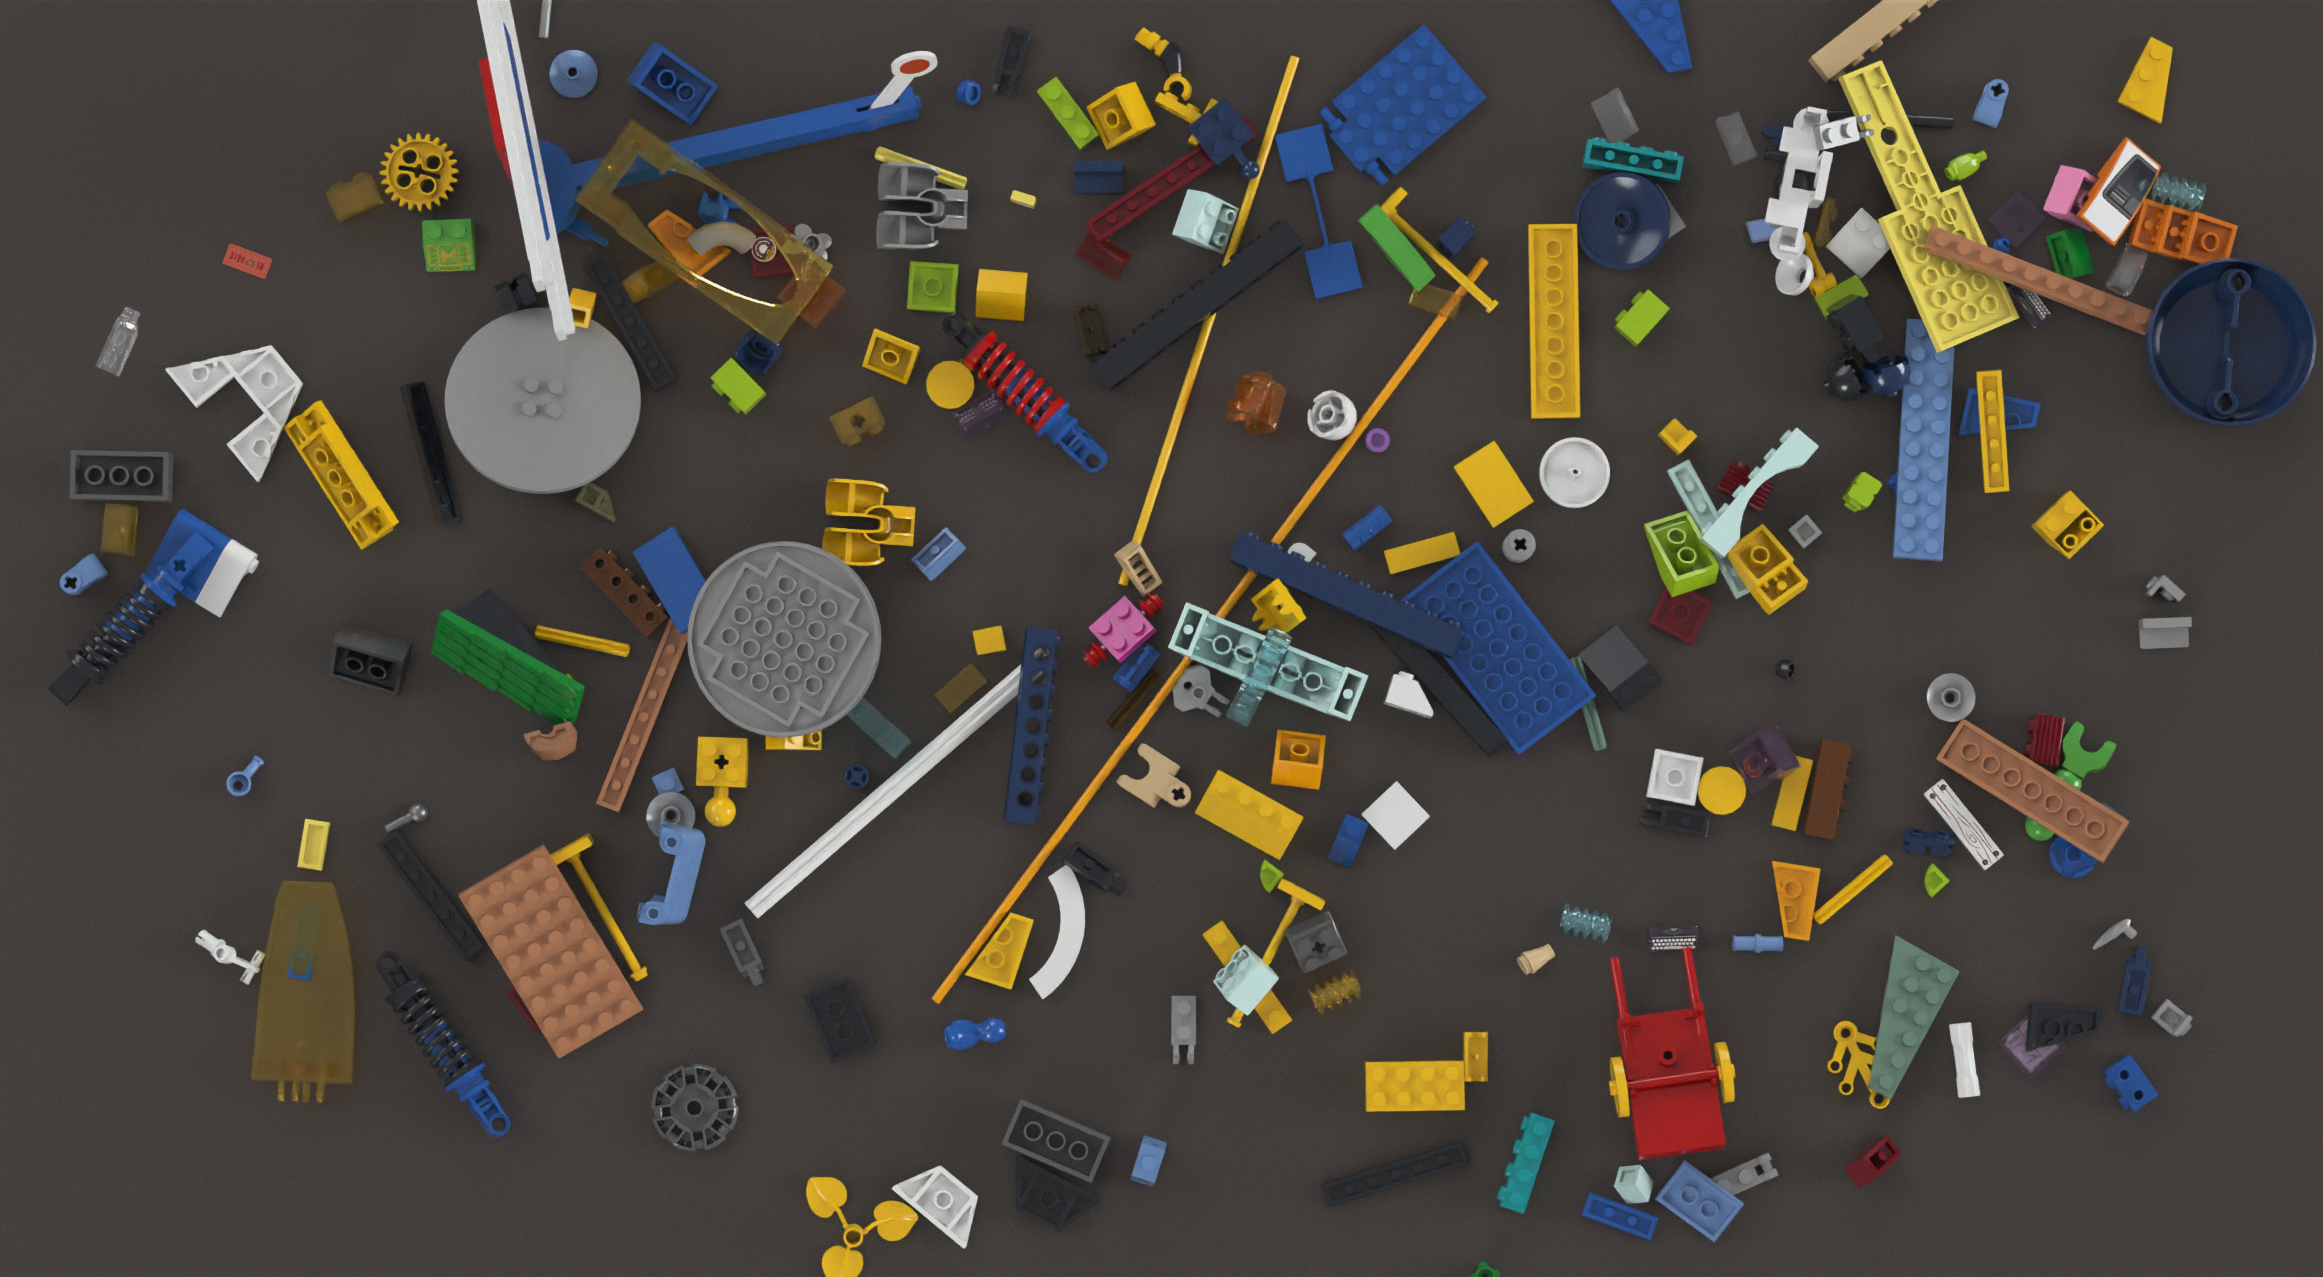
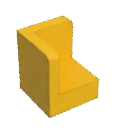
[1658,419,1697,455]
[972,626,1007,655]

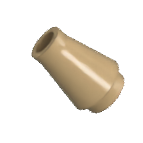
[1517,944,1555,975]

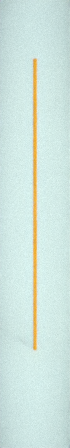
[931,257,1489,1004]

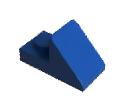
[1327,814,1369,868]

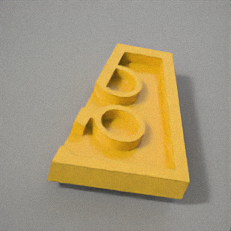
[2117,37,2173,124]
[965,913,1034,990]

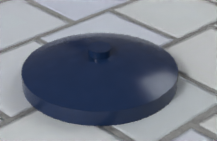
[1574,172,1671,270]

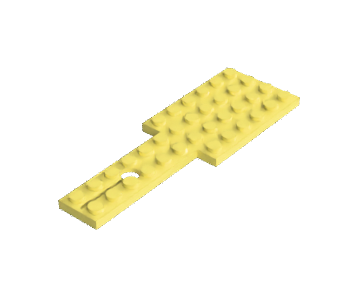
[1838,60,2019,353]

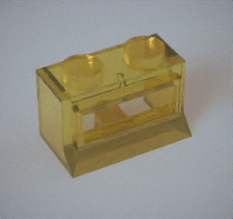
[101,503,138,556]

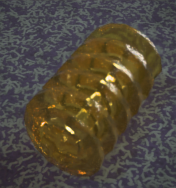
[1307,969,1361,1015]

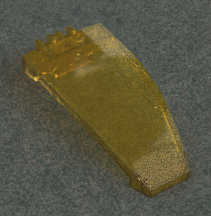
[251,881,356,1102]

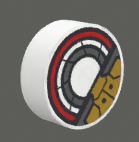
[752,237,776,262]

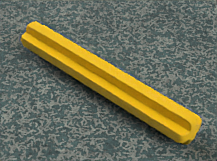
[535,626,630,657]
[1813,855,1893,924]

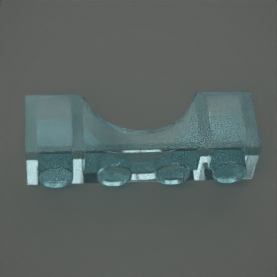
[1226,626,1293,727]
[847,697,912,760]

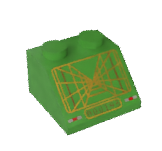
[422,219,476,273]

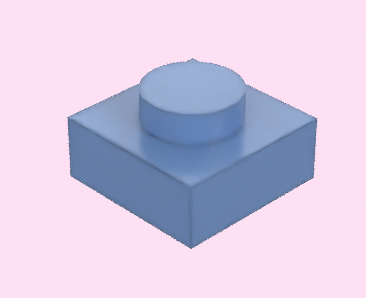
[652,767,685,794]

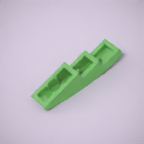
[1358,204,1436,292]

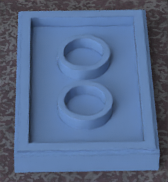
[1655,1160,1744,1242]

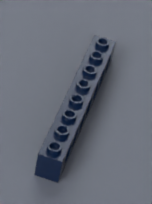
[1003,626,1060,825]

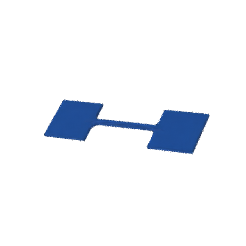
[1275,124,1363,299]

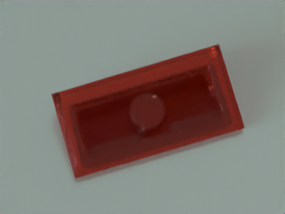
[1076,232,1131,280]

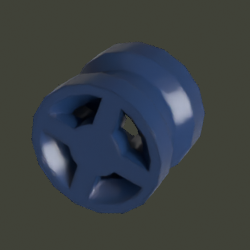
[845,764,870,789]

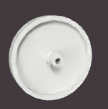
[1539,437,1610,508]

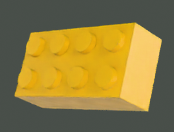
[1365,1060,1465,1112]

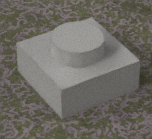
[1787,514,1822,549]

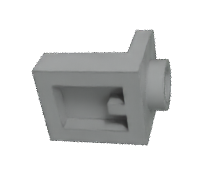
[2144,575,2186,602]

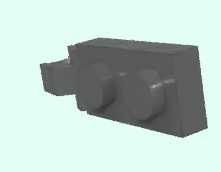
[720,918,764,987]

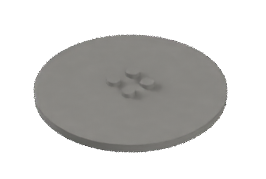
[445,308,641,494]
[687,541,881,737]

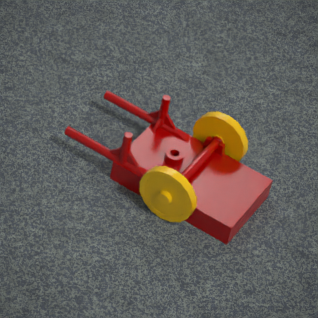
[1609,947,1735,1161]

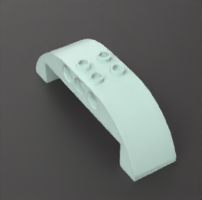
[1168,602,1368,721]

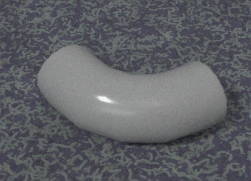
[687,221,756,255]

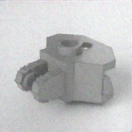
[1173,664,1230,718]

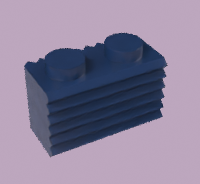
[1436,218,1475,259]

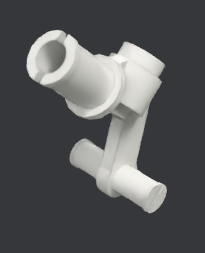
[195,930,266,985]

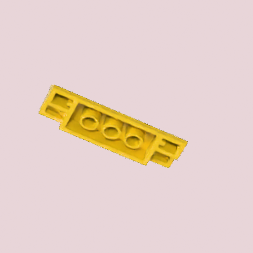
[284,400,399,550]

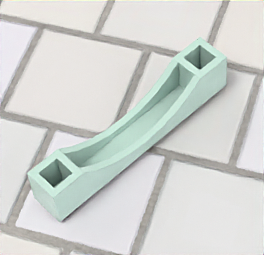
[1700,428,1819,559]

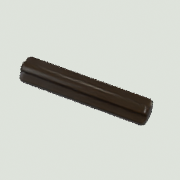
[1107,670,1161,730]

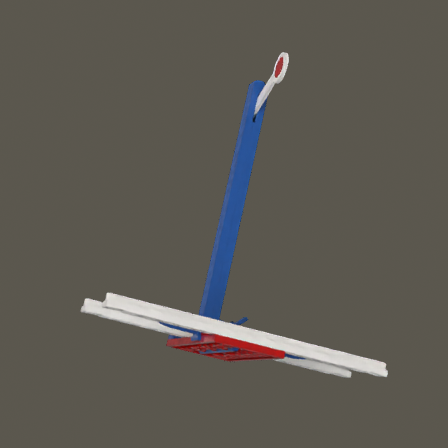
[477,0,938,341]

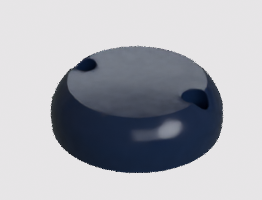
[2145,258,2316,427]

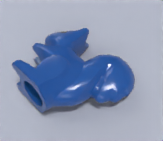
[697,191,745,225]

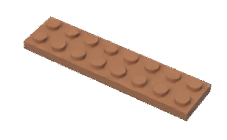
[1936,719,2130,863]

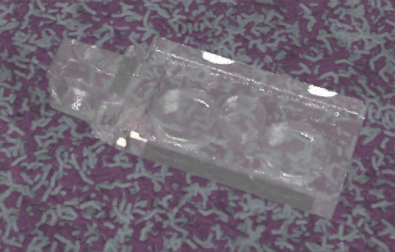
[95,307,140,376]

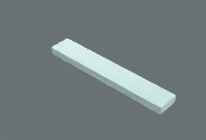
[1667,459,1750,599]

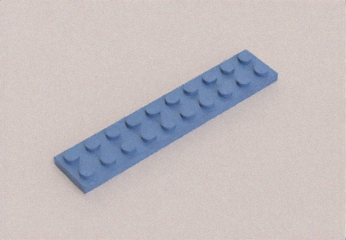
[1893,319,1954,562]

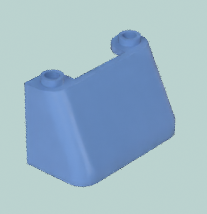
[637,820,705,925]

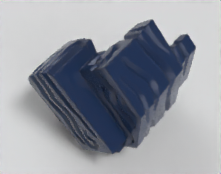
[734,327,785,375]

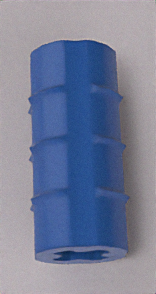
[1341,505,1392,551]

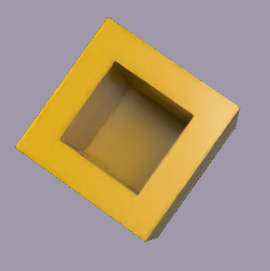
[569,288,597,329]

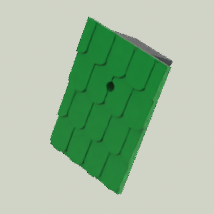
[431,588,585,726]

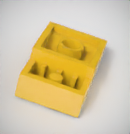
[1727,524,1808,615]

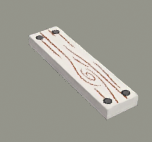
[1923,779,2004,870]

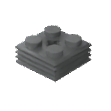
[1285,911,1347,973]

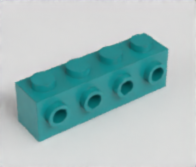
[1582,137,1684,185]
[1497,1112,1555,1214]

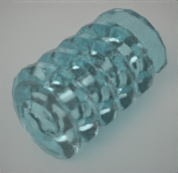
[2151,172,2206,212]
[1559,903,1612,943]

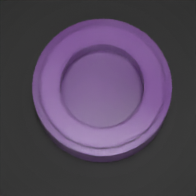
[1365,428,1390,453]

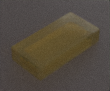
[1409,284,1463,320]
[935,663,987,713]

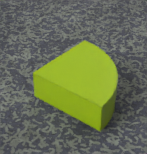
[1260,860,1284,893]
[1924,863,1949,898]

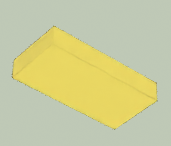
[297,819,330,871]

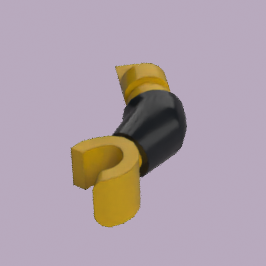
[1134,27,1192,101]

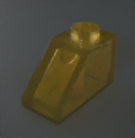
[622,256,682,303]

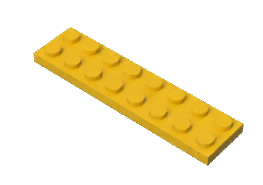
[1528,224,1580,419]

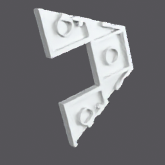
[165,345,303,482]

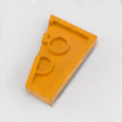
[648,210,732,282]
[1772,861,1821,941]

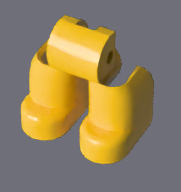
[822,478,915,566]

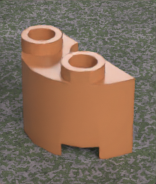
[523,721,577,761]

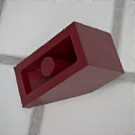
[1845,1135,1901,1188]

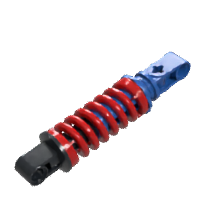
[942,312,1108,472]

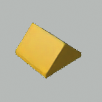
[975,269,1028,321]
[862,328,921,385]

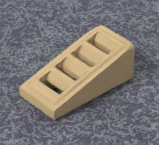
[1114,541,1163,597]

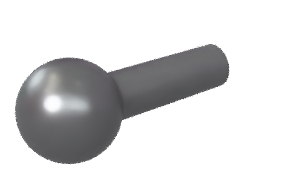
[384,803,428,834]

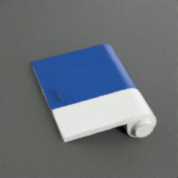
[146,509,259,617]

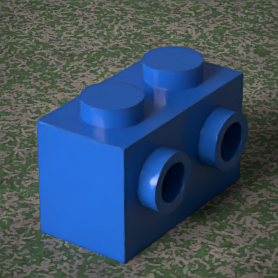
[2103,1054,2159,1112]

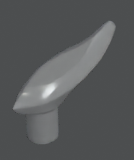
[2093,919,2137,950]

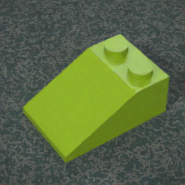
[1644,510,1719,597]

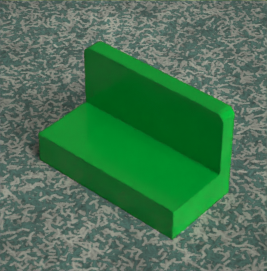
[2046,227,2094,279]

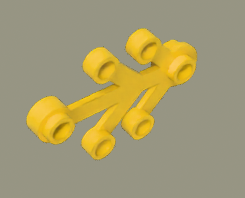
[1827,1021,1890,1109]

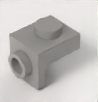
[2151,999,2193,1037]

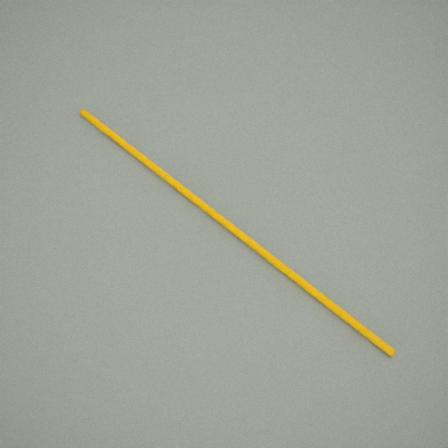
[1118,56,1300,586]

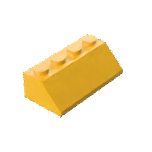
[1195,770,1304,860]

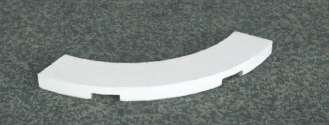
[1029,865,1085,999]

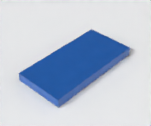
[632,526,706,634]

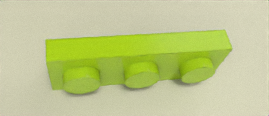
[1037,77,1099,150]

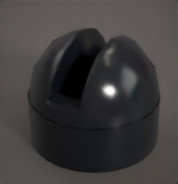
[1775,660,1795,680]

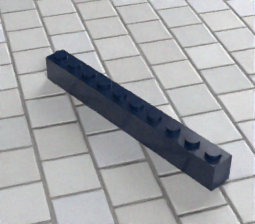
[1228,532,1464,660]

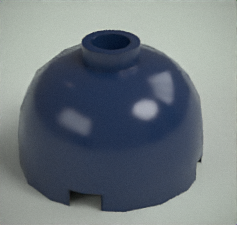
[1860,355,1911,397]

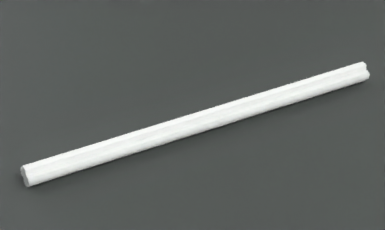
[745,648,1046,918]

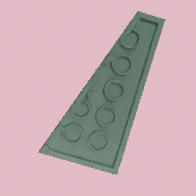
[1868,935,1960,1099]

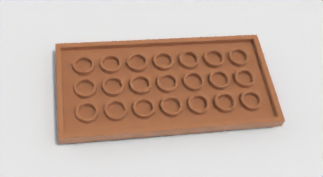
[458,844,643,1059]

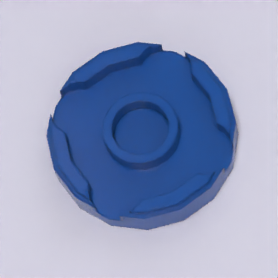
[2048,835,2097,878]

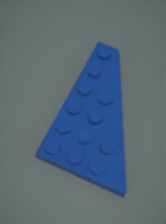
[1610,0,1692,74]

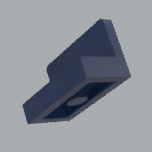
[1074,161,1123,194]

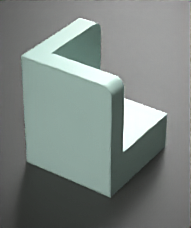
[1614,1165,1653,1204]

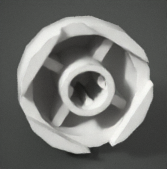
[1308,390,1357,441]

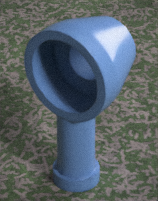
[226,755,264,797]

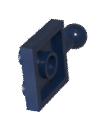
[1186,97,1260,180]

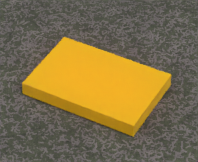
[1453,441,1534,528]

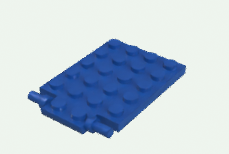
[1319,24,1487,186]

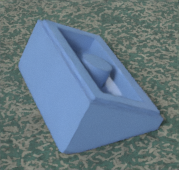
[911,527,966,581]

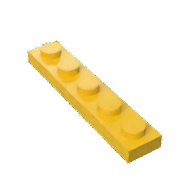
[1976,369,2009,493]
[1202,921,1292,1034]

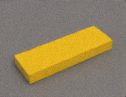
[1384,532,1460,575]
[1771,754,1813,831]

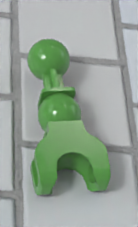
[2025,721,2116,841]

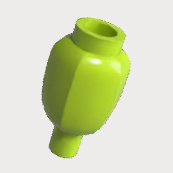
[1944,150,1987,181]

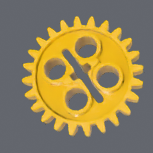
[380,133,460,212]

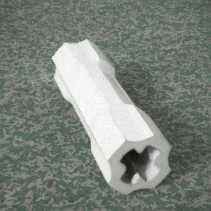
[1949,1022,1980,1098]

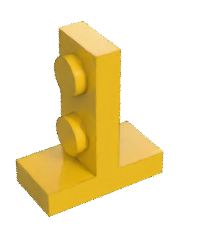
[1155,92,1218,148]

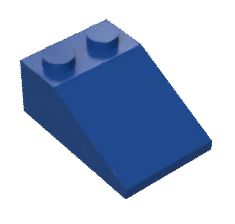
[627,42,718,125]

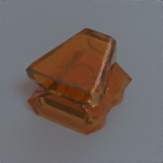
[1226,371,1287,436]

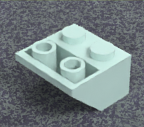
[1172,189,1239,254]
[1213,944,1279,1016]

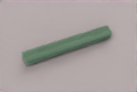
[1569,657,1607,751]

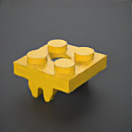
[1251,578,1306,639]

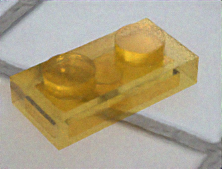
[1813,197,1839,249]

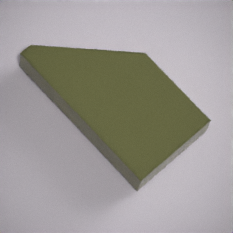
[574,482,616,523]

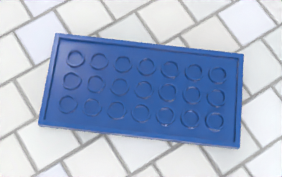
[1400,541,1597,755]

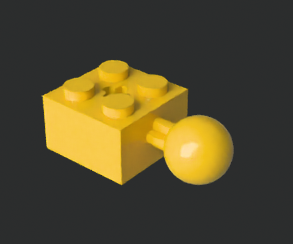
[696,737,749,827]

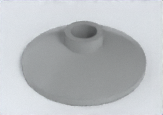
[1927,673,1976,722]
[646,792,695,838]

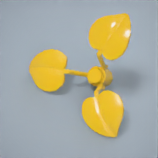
[806,1177,918,1277]

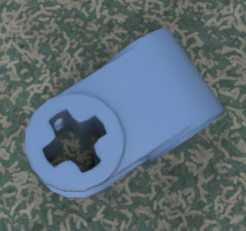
[1973,79,2009,128]
[60,553,108,595]

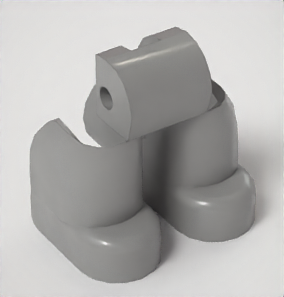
[876,162,968,250]

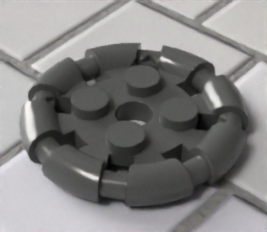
[651,1063,739,1152]

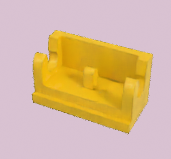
[1463,1032,1488,1082]

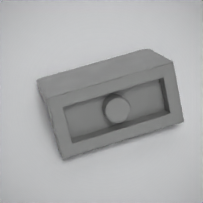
[2138,617,2192,649]

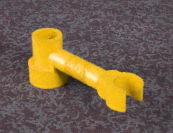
[1803,232,1837,298]

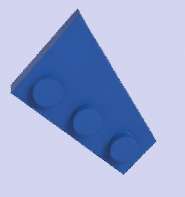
[1957,387,2041,435]

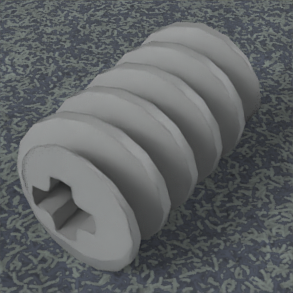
[1502,529,1536,563]

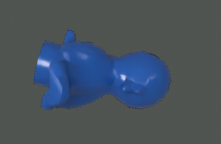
[944,1018,1007,1050]

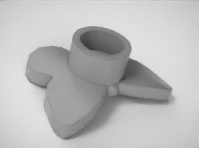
[782,224,832,270]

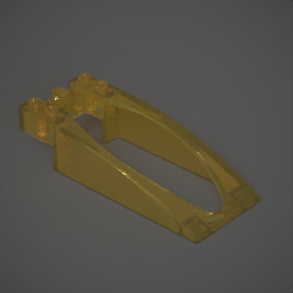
[575,117,833,345]

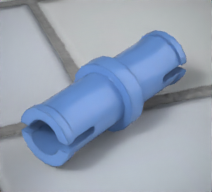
[1732,934,1783,953]

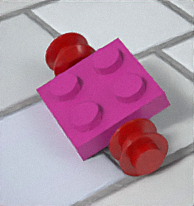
[1082,593,1164,668]

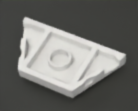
[892,1165,978,1249]

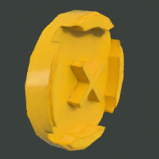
[926,361,975,409]
[1697,766,1746,815]

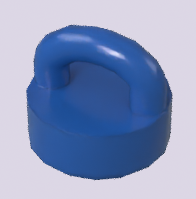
[957,80,981,105]

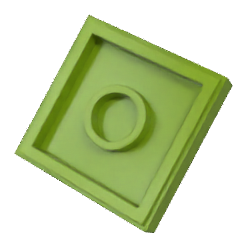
[907,261,959,313]

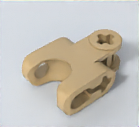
[1116,743,1191,808]

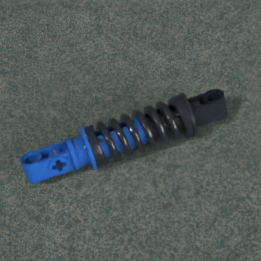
[48,531,215,706]
[376,951,510,1138]

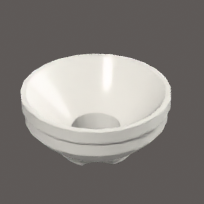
[1775,254,1814,296]

